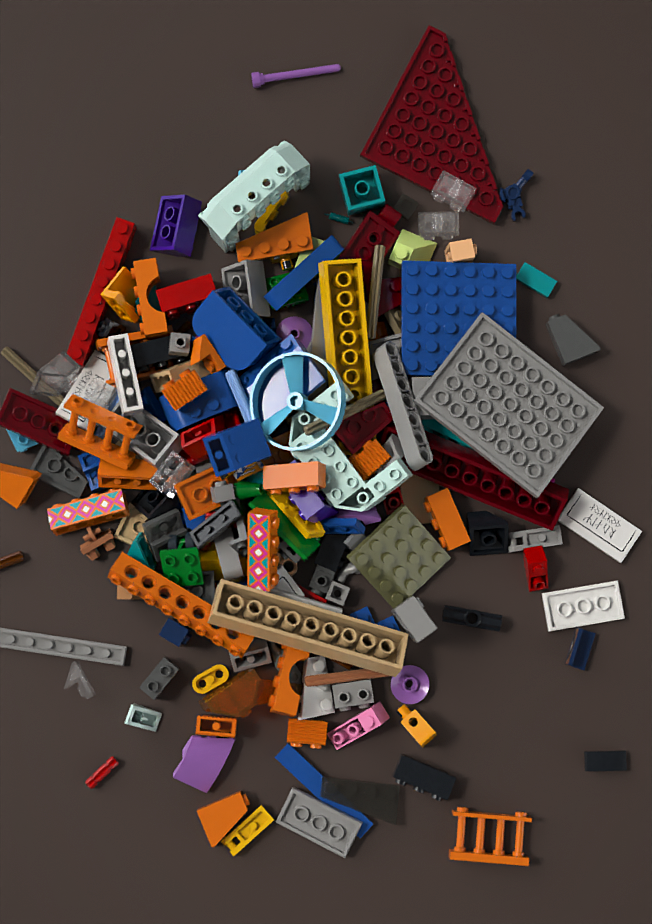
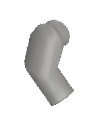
[335,562,360,584]

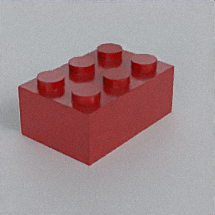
[155,273,216,320]

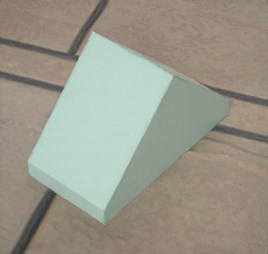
[125,703,162,732]

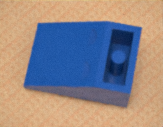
[202,418,271,477]

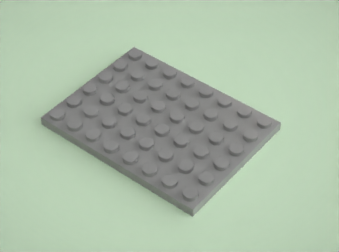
[413,312,604,498]

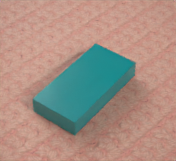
[516,262,557,298]

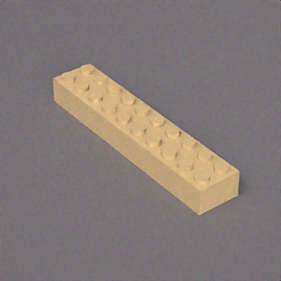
[208,579,409,677]

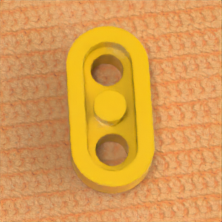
[192,664,229,694]

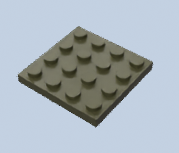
[346,503,451,609]

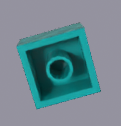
[339,165,385,216]

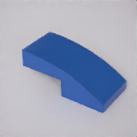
[78,452,106,494]

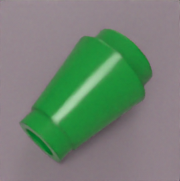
[233,480,264,500]

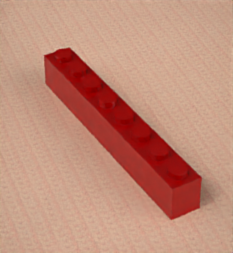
[64,217,137,368]

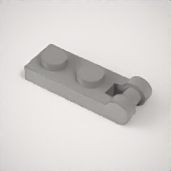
[508,525,563,552]

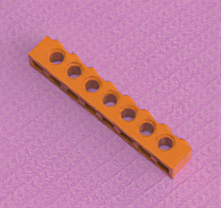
[107,552,254,658]

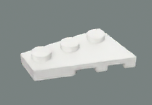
[298,656,335,720]

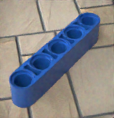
[263,235,344,311]

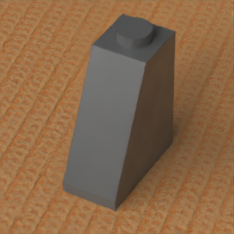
[545,314,601,366]

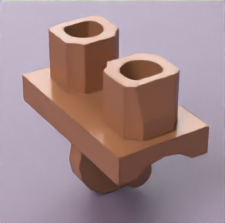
[80,526,116,561]

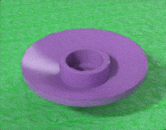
[276,316,312,349]
[391,665,429,704]

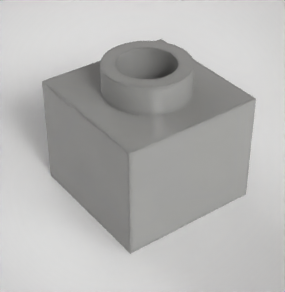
[168,332,191,357]
[210,480,235,503]
[325,581,350,606]

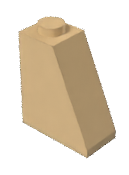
[150,360,211,393]

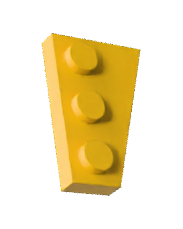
[267,491,325,539]

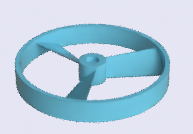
[250,352,346,452]

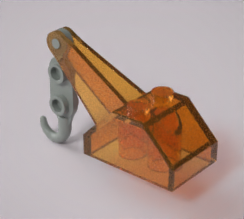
[198,641,303,718]

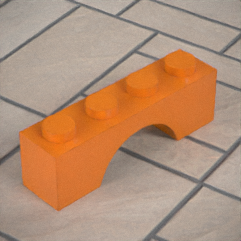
[131,258,169,340]
[268,644,310,717]

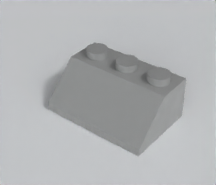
[221,259,270,319]

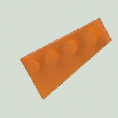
[235,212,314,263]

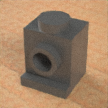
[309,565,335,596]

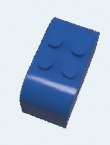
[192,286,282,370]
[159,369,240,435]

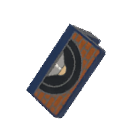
[565,627,596,670]

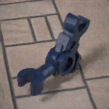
[499,169,534,221]

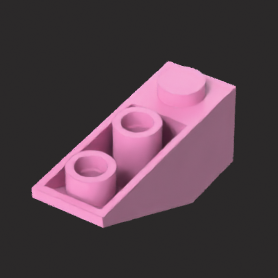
[327,701,390,750]

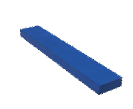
[275,743,373,838]

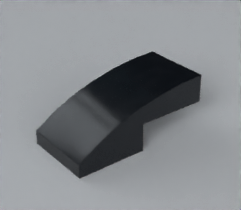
[584,750,627,771]

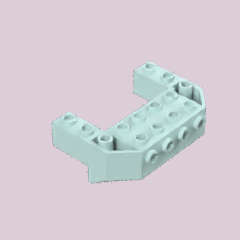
[198,140,310,253]
[289,382,413,512]

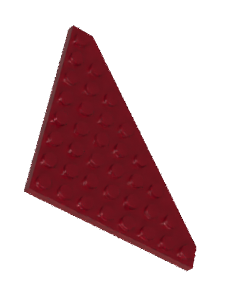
[360,25,503,224]

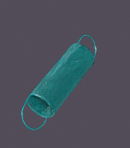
[325,212,354,225]

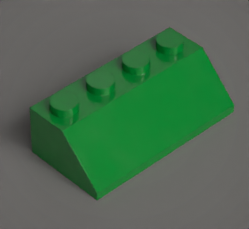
[248,490,321,562]

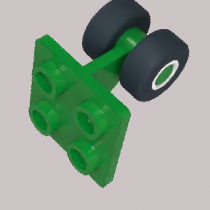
[160,532,204,586]

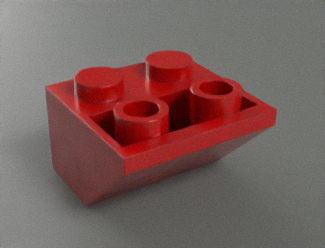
[180,414,225,460]

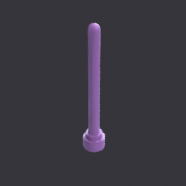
[251,64,341,88]

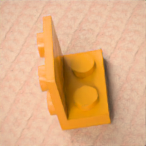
[100,267,140,323]

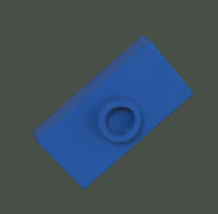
[140,386,167,423]

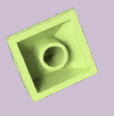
[388,229,437,269]

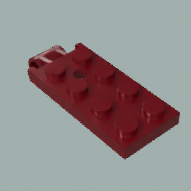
[337,203,402,288]
[0,388,85,456]

